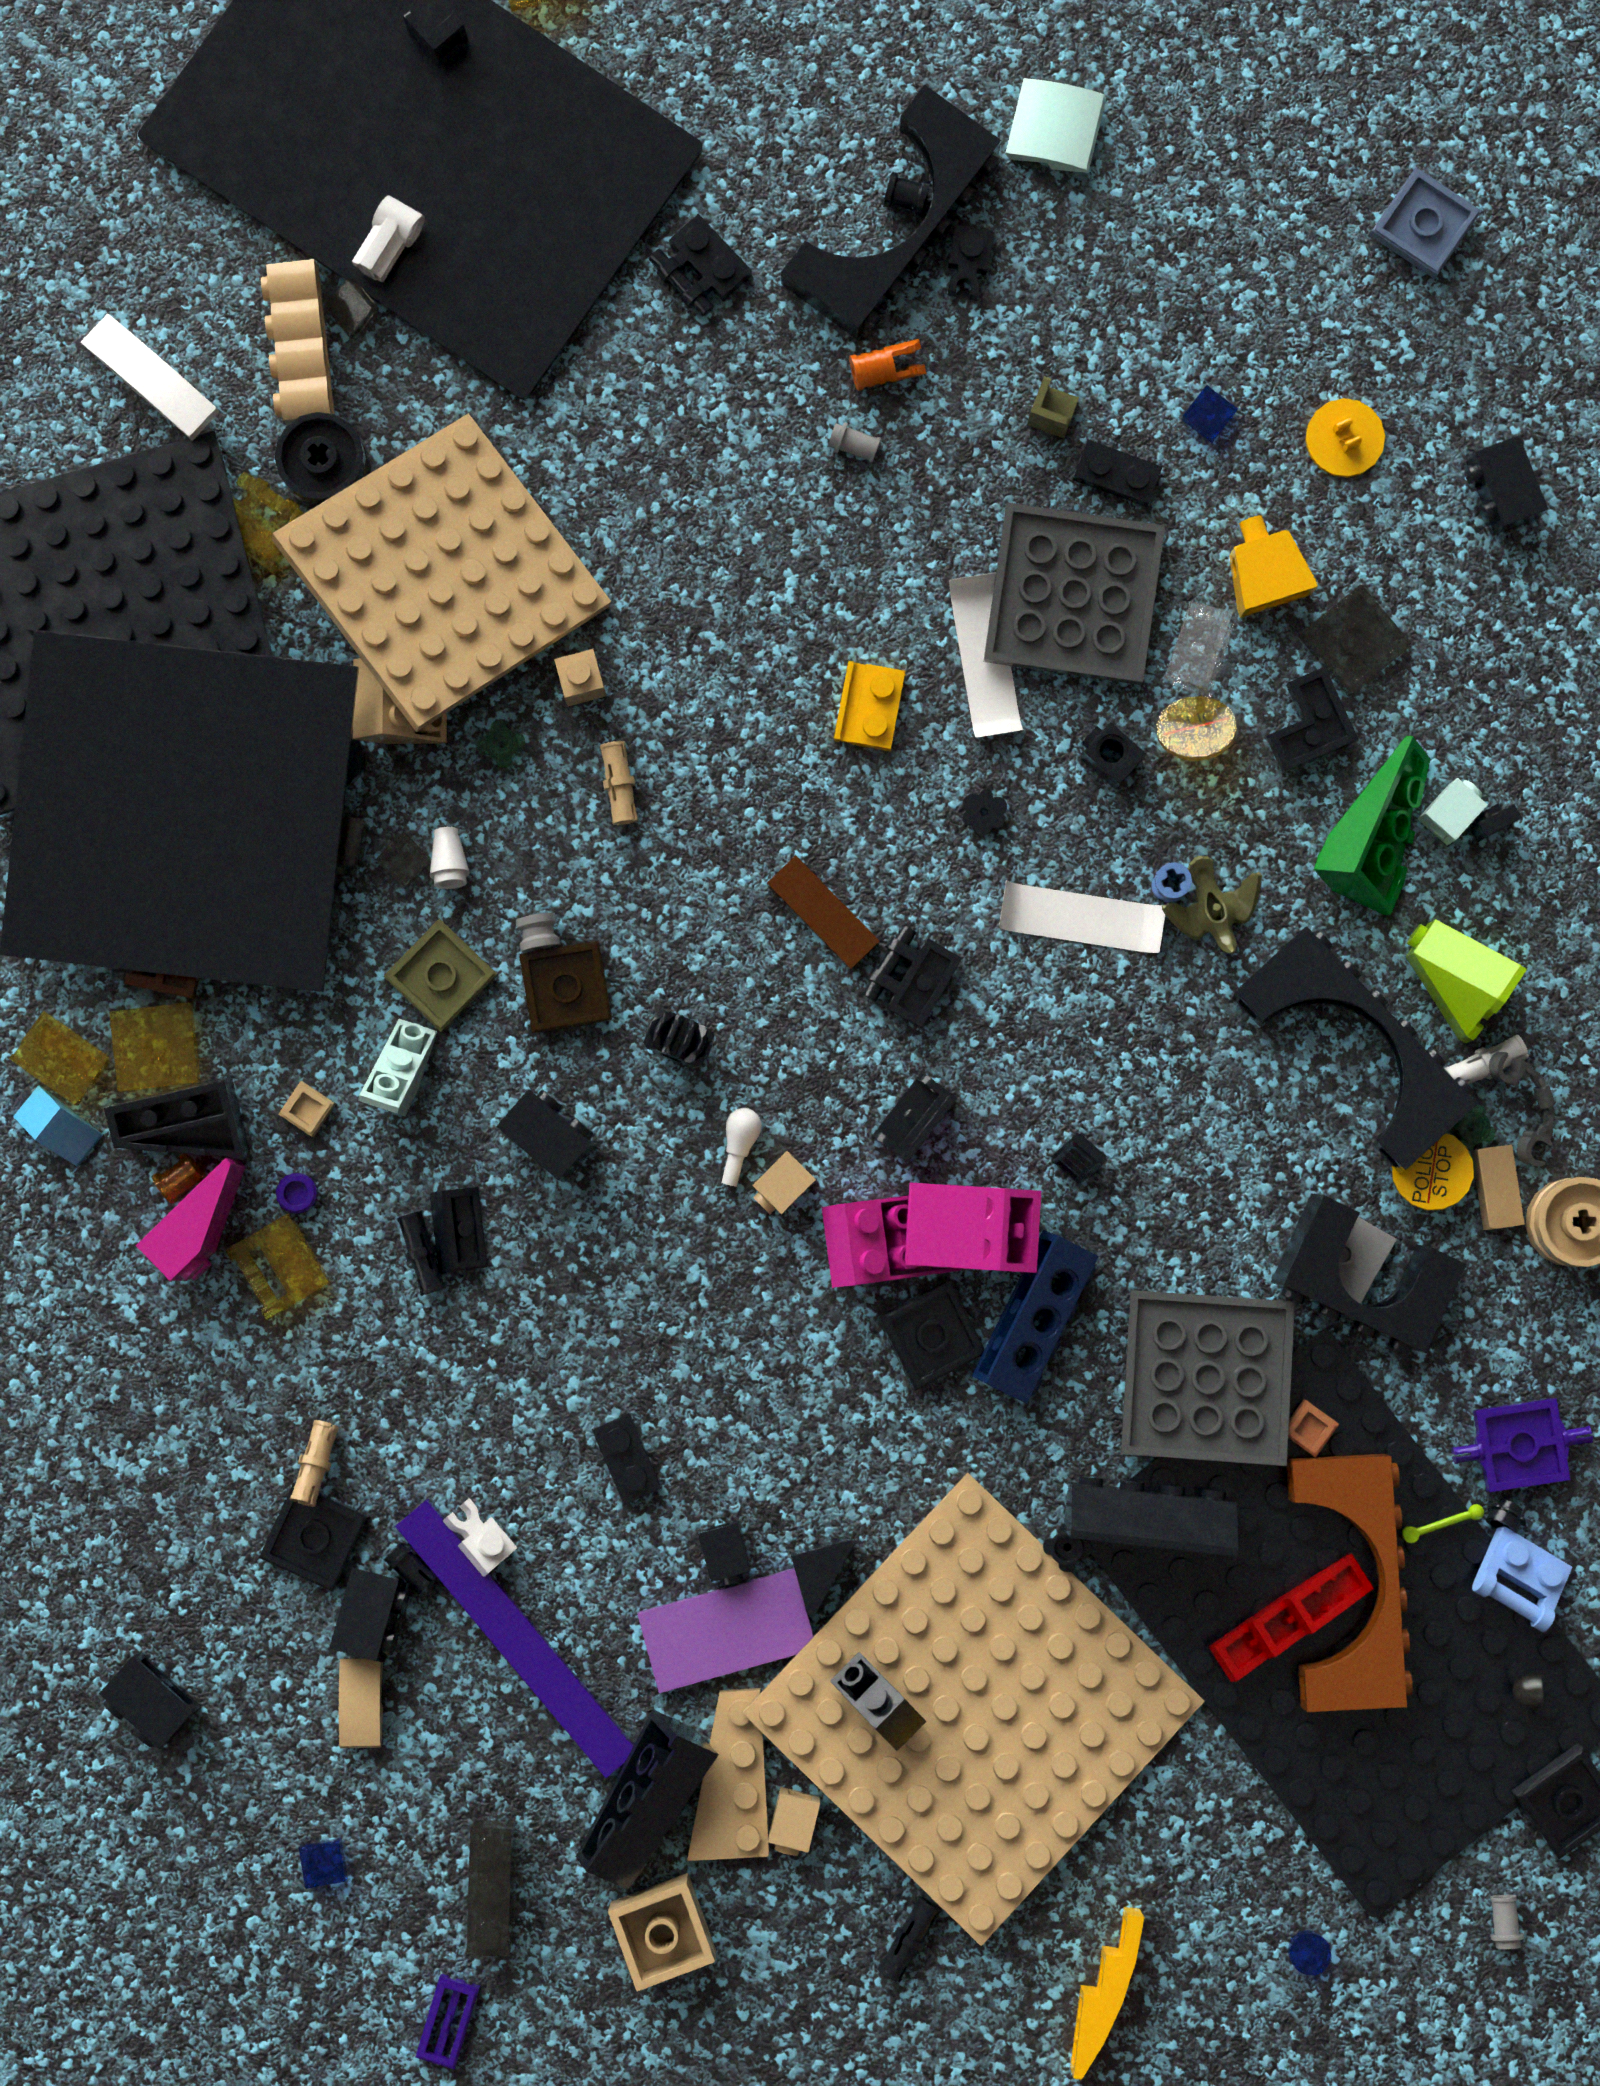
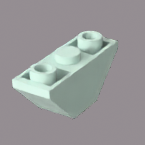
[358,1019,437,1116]

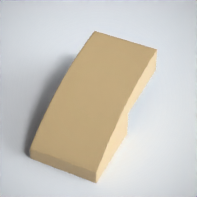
[339,1658,383,1748]

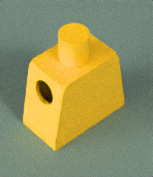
[1229,515,1318,618]

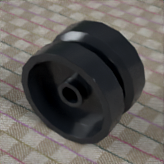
[275,412,371,509]

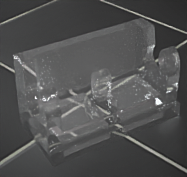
[1165,601,1235,698]

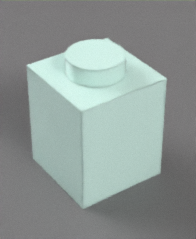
[1418,778,1488,846]

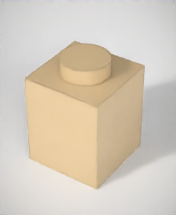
[554,649,607,707]
[752,1151,816,1215]
[768,1787,820,1856]

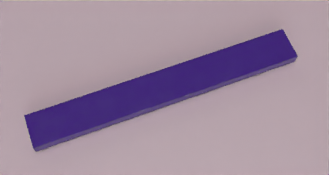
[395,1499,634,1778]

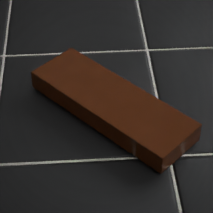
[767,855,880,970]

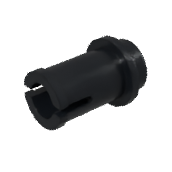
[384,1542,436,1595]

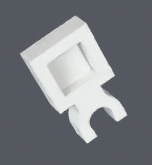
[443,1498,517,1577]

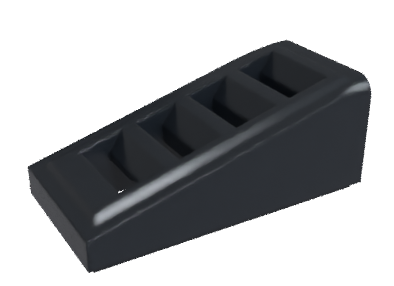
[1051,1132,1107,1183]

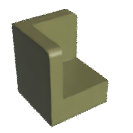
[1027,376,1079,438]

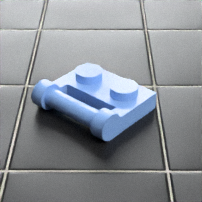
[1472,1526,1572,1632]

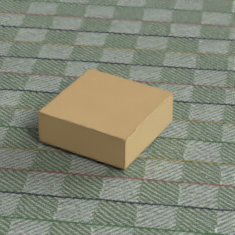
[278,1081,336,1137]

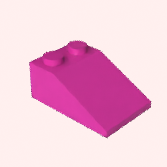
[136,1158,246,1281]

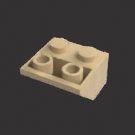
[353,658,447,744]

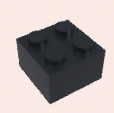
[496,1089,596,1183]

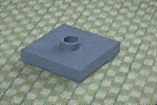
[1369,167,1481,279]

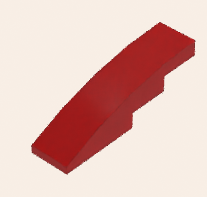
[1209,1553,1374,1682]

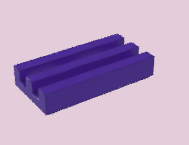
[415,1974,480,2070]

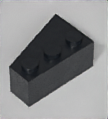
[104,1075,251,1159]

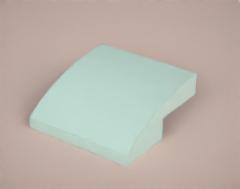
[1006,78,1106,173]

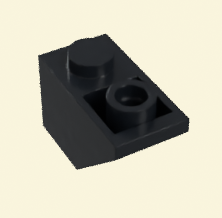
[830,1652,927,1751]

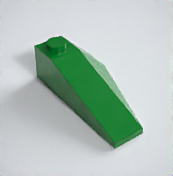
[1314,736,1430,915]

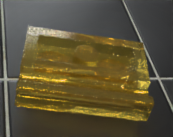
[9,1011,112,1106]

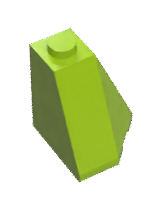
[1406,919,1527,1043]

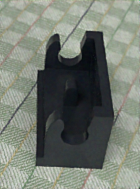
[871,1073,957,1164]

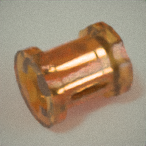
[151,1153,206,1204]

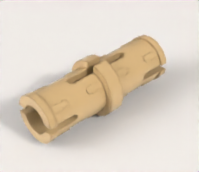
[600,741,638,825]
[290,1420,339,1507]

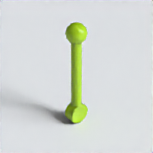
[1402,1504,1484,1543]

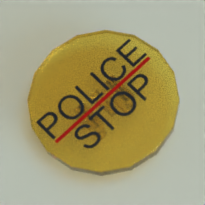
[1156,696,1237,761]

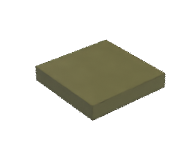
[383,918,498,1033]

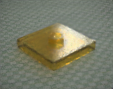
[109,1002,201,1093]

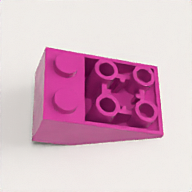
[905,1183,1041,1273]
[822,1195,961,1288]

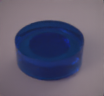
[1288,1930,1331,1975]

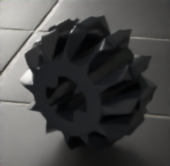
[643,1010,714,1068]

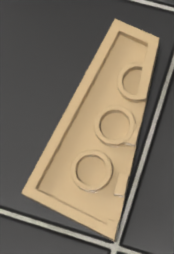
[687,1688,769,1861]

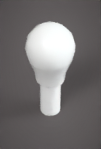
[721,1108,762,1187]

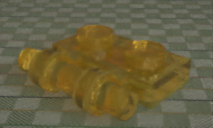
[233,471,304,574]

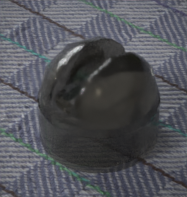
[1513,1674,1543,1708]

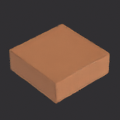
[1288,1399,1339,1457]

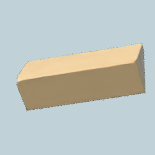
[1471,1145,1525,1230]

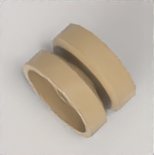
[1525,1177,1600,1267]

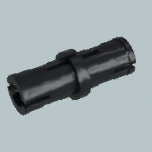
[397,1211,446,1296]
[877,1896,942,1983]

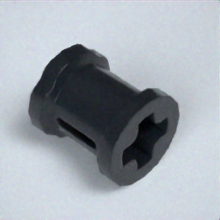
[883,171,931,217]

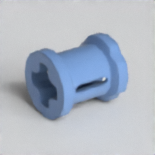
[1151,862,1192,903]

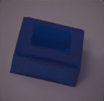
[1181,385,1238,443]
[299,1838,348,1889]

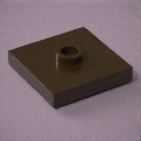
[519,940,613,1034]

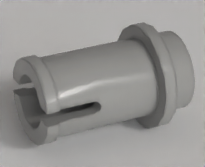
[828,422,881,463]
[1490,1895,1524,1949]

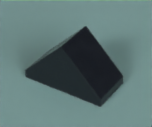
[791,1537,854,1617]

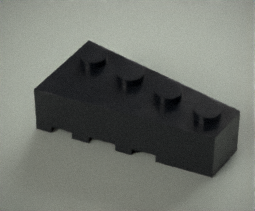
[575,1710,719,1890]

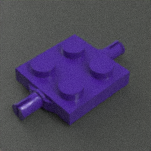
[1451,1398,1593,1492]

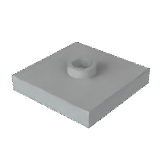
[1339,1217,1397,1304]

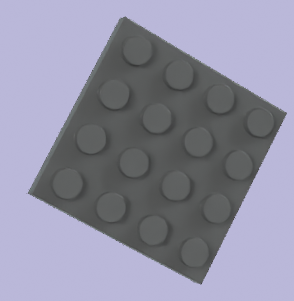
[983,502,1165,685]
[1121,1290,1295,1467]

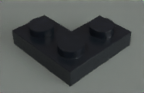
[1266,667,1358,773]

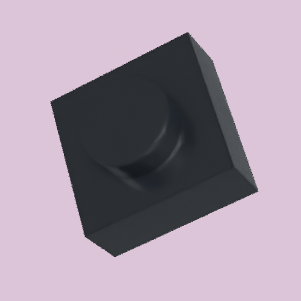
[1470,803,1522,842]

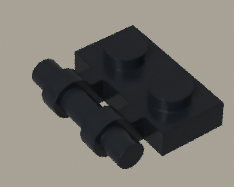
[649,214,752,317]
[862,925,962,1029]

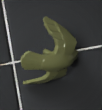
[1162,856,1262,954]

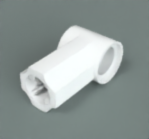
[352,195,425,282]

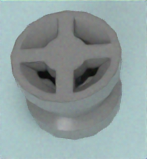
[516,913,561,953]

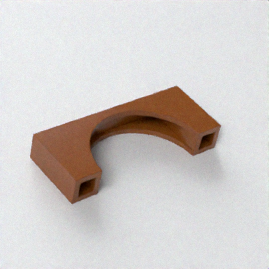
[1286,1454,1413,1712]

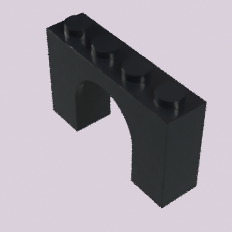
[1271,1193,1467,1356]

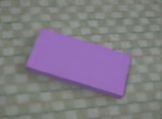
[637,1568,814,1693]

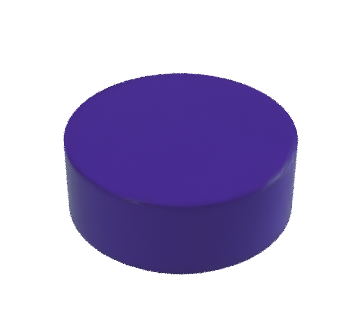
[276,1173,319,1214]

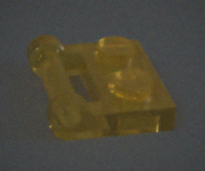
[225,1213,331,1321]

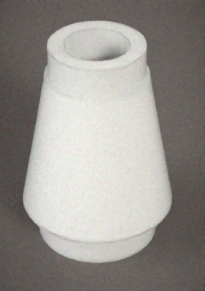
[430,827,470,889]

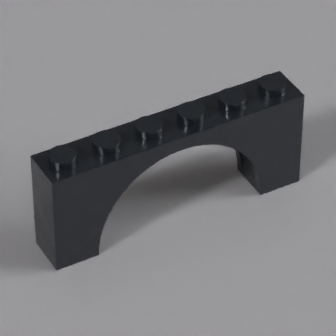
[781,84,1002,340]
[1232,926,1477,1174]

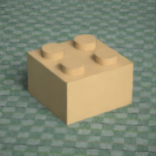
[608,1873,716,1991]

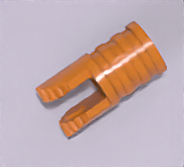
[849,339,927,391]

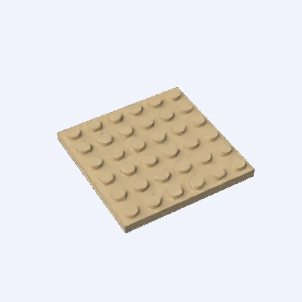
[271,413,612,732]

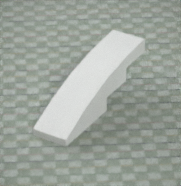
[81,313,219,441]

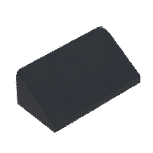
[430,1187,488,1273]

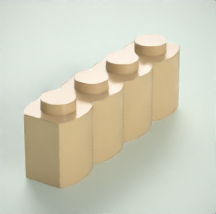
[261,259,335,426]

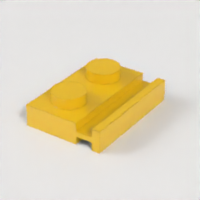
[834,660,905,751]

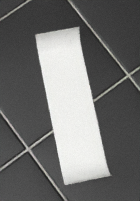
[949,572,1024,738]
[999,880,1165,953]

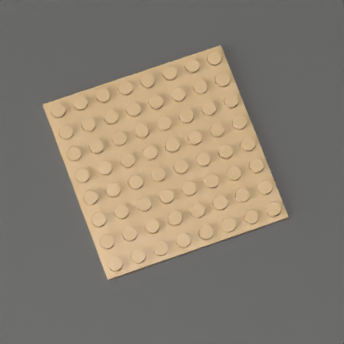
[742,1473,1205,1946]

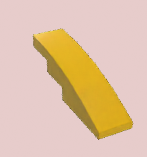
[1070,1907,1145,2080]

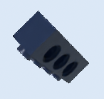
[972,1230,1099,1404]

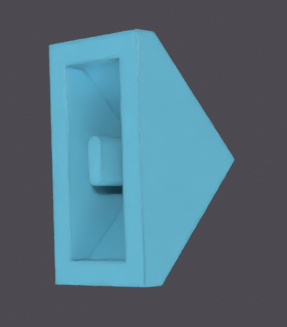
[13,1085,103,1166]

